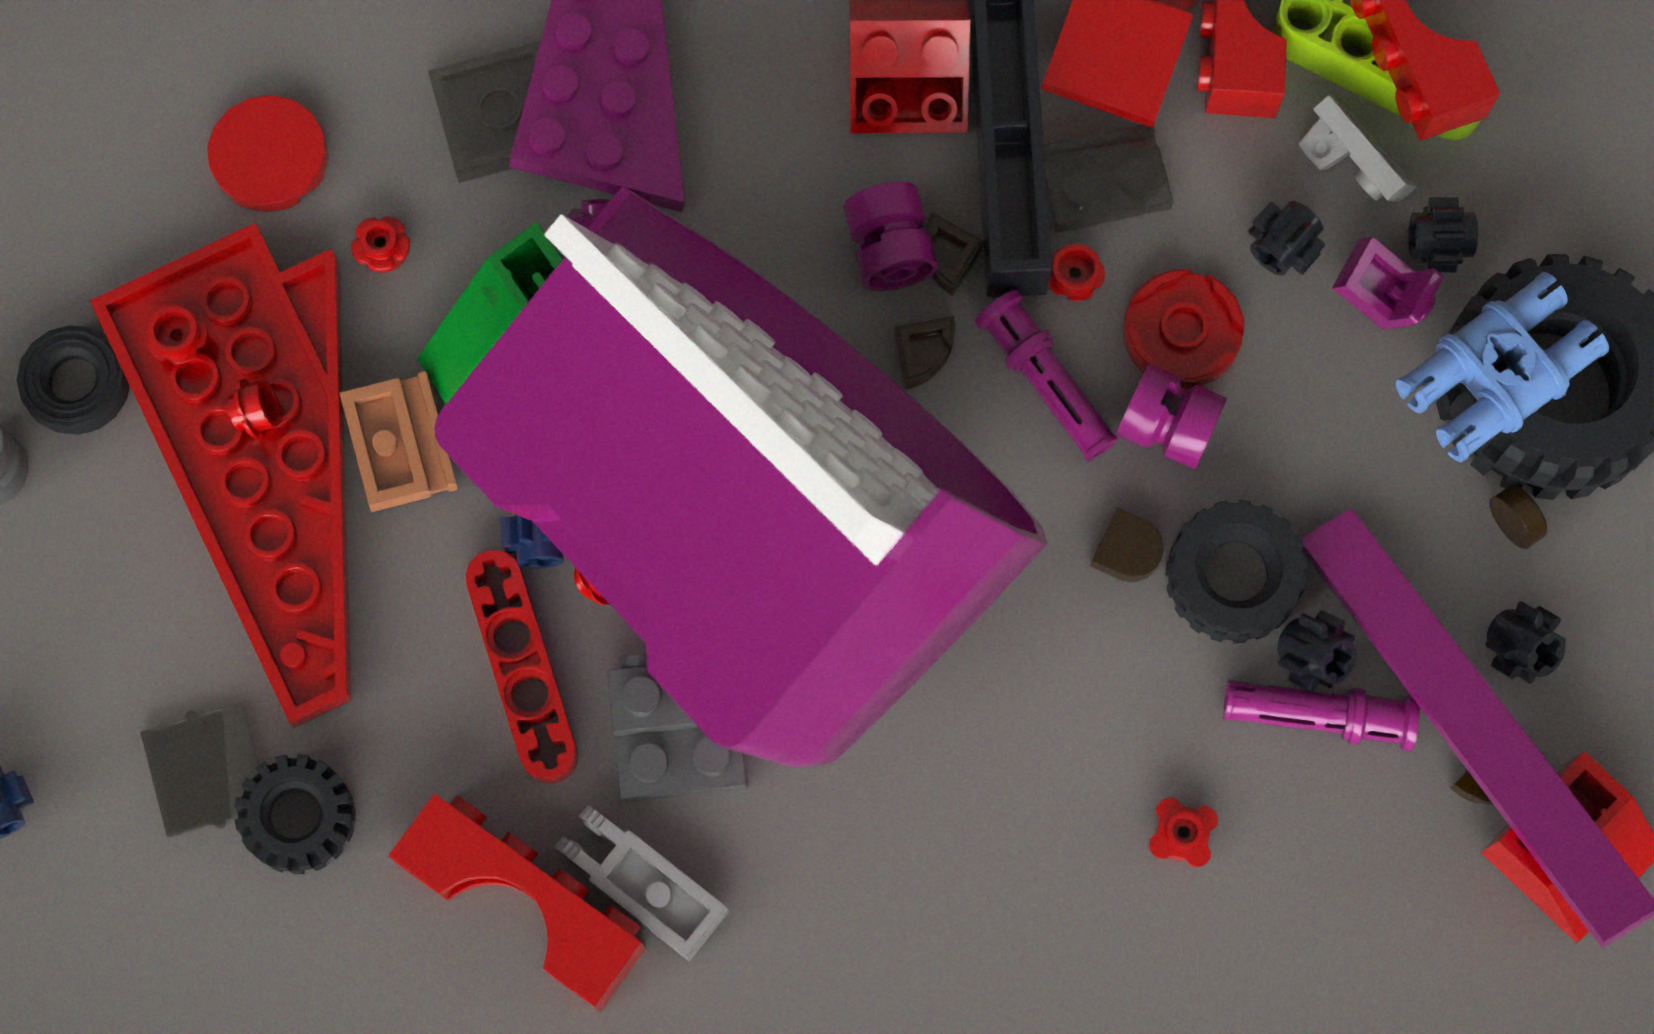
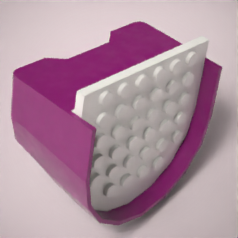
[434,186,1048,767]

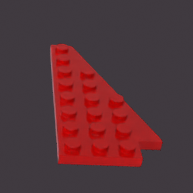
[90,223,351,728]

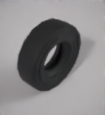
[16,325,130,435]

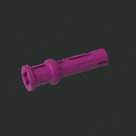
[974,289,1119,462]
[1223,679,1420,752]

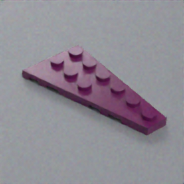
[509,0,685,212]

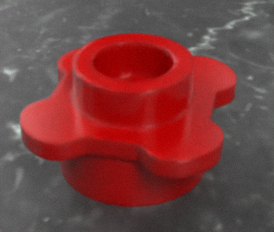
[1149,798,1218,868]

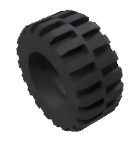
[1436,254,1654,500]

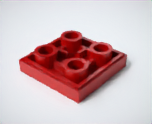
[1041,0,1193,128]

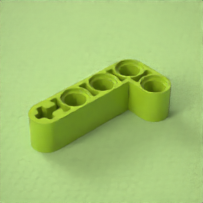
[1271,0,1481,141]

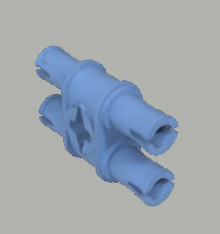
[1395,272,1609,463]

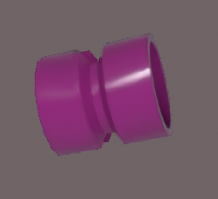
[843,181,938,291]
[1116,363,1228,470]

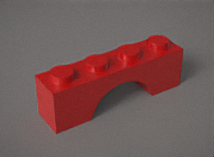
[1196,0,1287,118]
[1350,0,1500,141]
[388,793,646,1012]

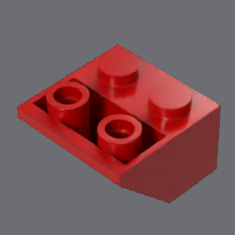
[849,0,970,134]
[1480,751,1654,943]

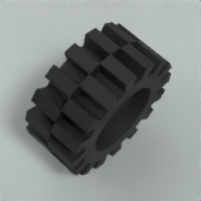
[234,754,356,874]

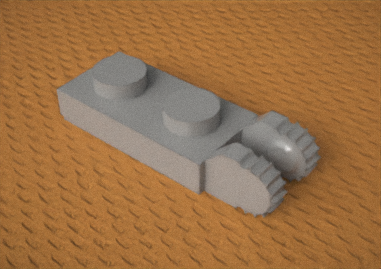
[554,805,729,962]

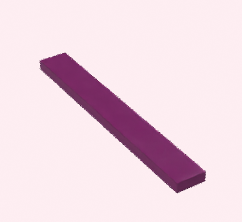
[1301,508,1654,948]

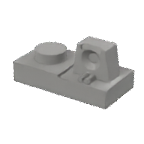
[1298,95,1417,203]

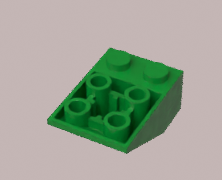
[417,222,565,404]

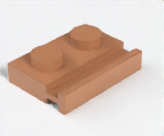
[340,371,458,513]

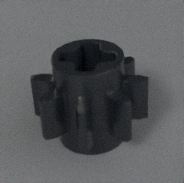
[1408,197,1478,273]
[1248,201,1325,275]
[1485,601,1566,684]
[1277,610,1356,692]

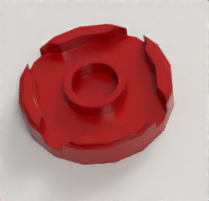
[207,95,329,212]
[1123,269,1244,389]

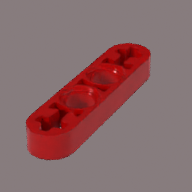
[465,550,578,784]

